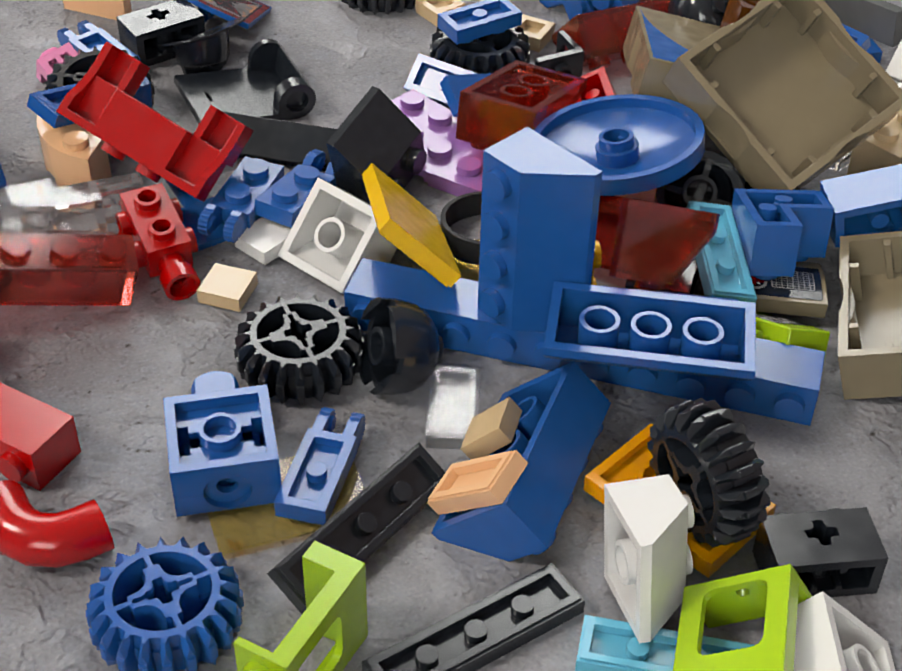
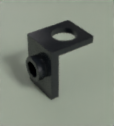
[534,30,584,92]

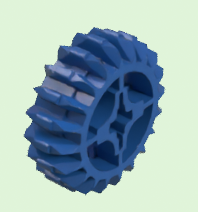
[86,536,244,671]

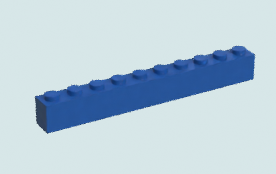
[344,258,825,426]

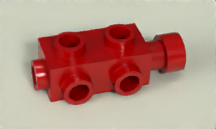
[115,182,200,301]

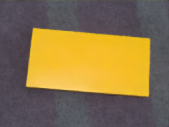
[362,163,461,288]

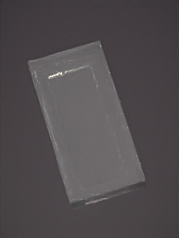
[426,366,480,449]

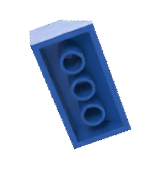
[478,127,603,332]
[543,281,756,381]
[431,361,611,562]

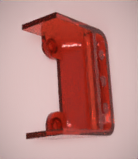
[596,196,720,291]

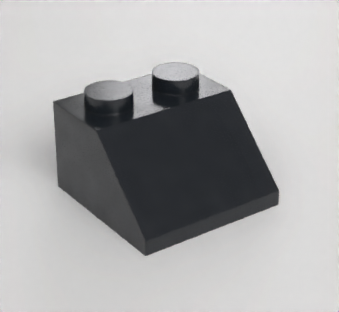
[326,86,427,204]

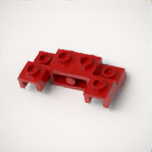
[56,41,254,202]

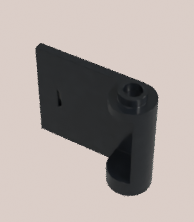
[174,39,316,124]

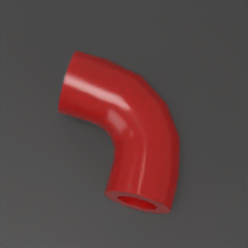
[0,480,115,568]

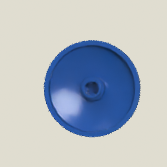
[534,94,705,196]

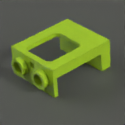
[233,541,368,671]
[673,564,812,671]

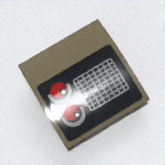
[751,261,828,318]

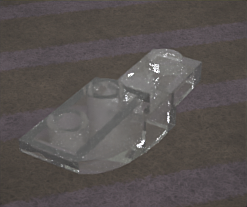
[0,172,144,241]

